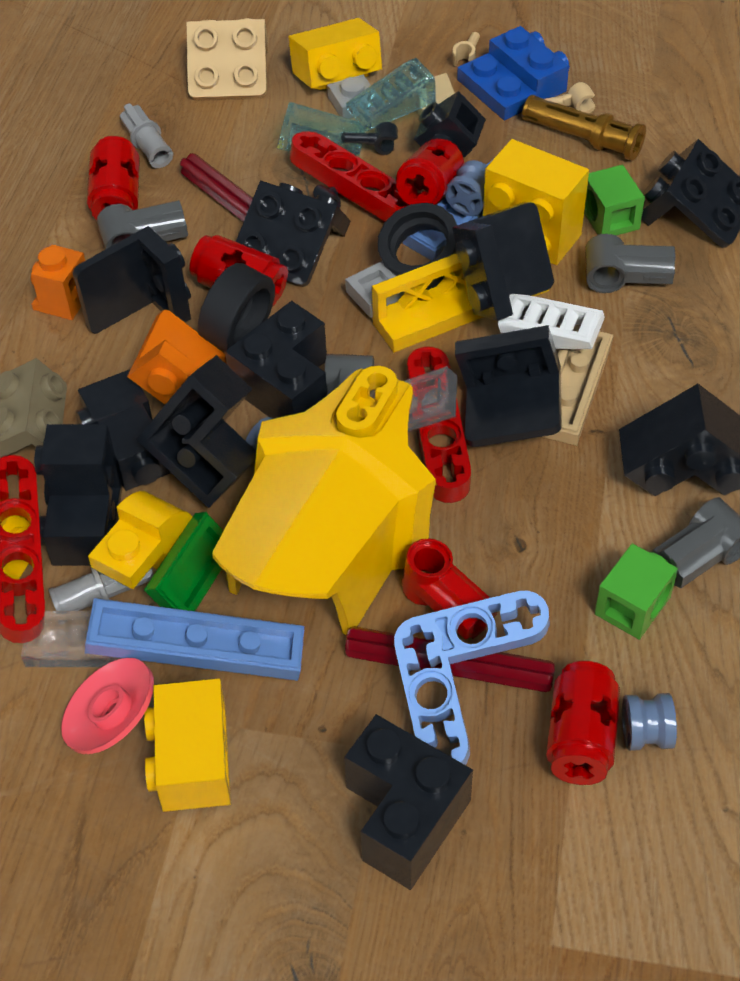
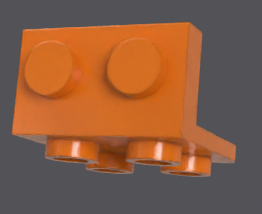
[127,310,227,404]

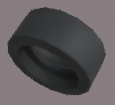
[378,203,457,290]
[198,263,275,352]

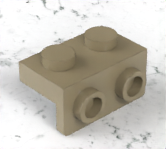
[0,358,67,458]

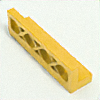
[372,253,549,353]

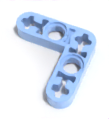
[394,591,550,765]

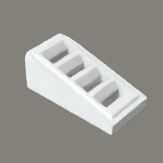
[498,294,605,349]

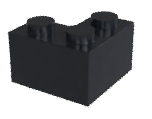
[225,300,327,419]
[136,355,256,508]
[619,383,740,496]
[34,424,123,566]
[344,714,473,890]

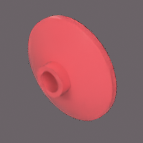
[61,658,154,754]

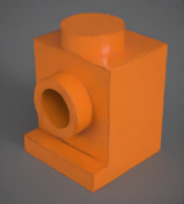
[31,244,85,320]

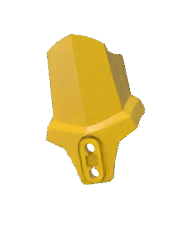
[212,366,436,635]

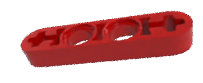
[290,131,419,221]
[407,347,471,503]
[0,455,45,643]

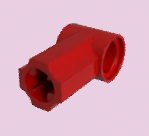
[402,538,497,640]

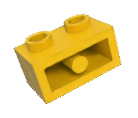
[288,18,382,90]
[144,679,231,812]

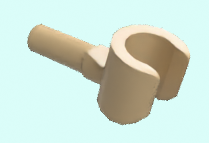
[453,32,480,67]
[544,82,596,114]

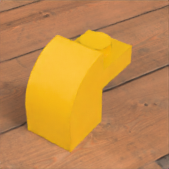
[88,491,192,589]

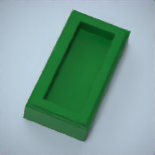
[144,512,223,611]

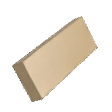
[542,326,613,446]

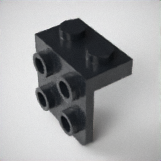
[641,139,740,248]
[236,180,351,287]
[452,202,554,321]
[73,226,191,334]
[455,325,562,447]

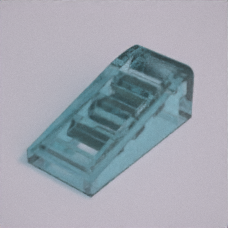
[346,58,436,132]
[277,102,367,155]

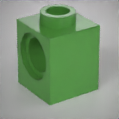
[584,165,645,235]
[595,543,678,640]

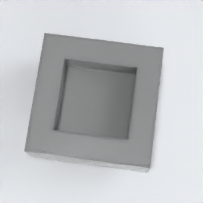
[327,74,379,120]
[345,261,405,318]

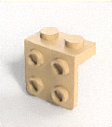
[187,18,268,100]

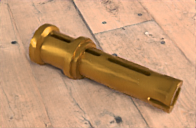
[522,95,646,161]

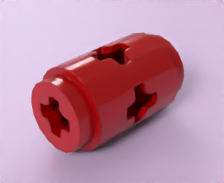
[87,136,140,220]
[396,138,464,205]
[189,235,288,307]
[546,661,620,785]

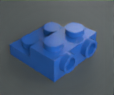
[457,26,570,121]

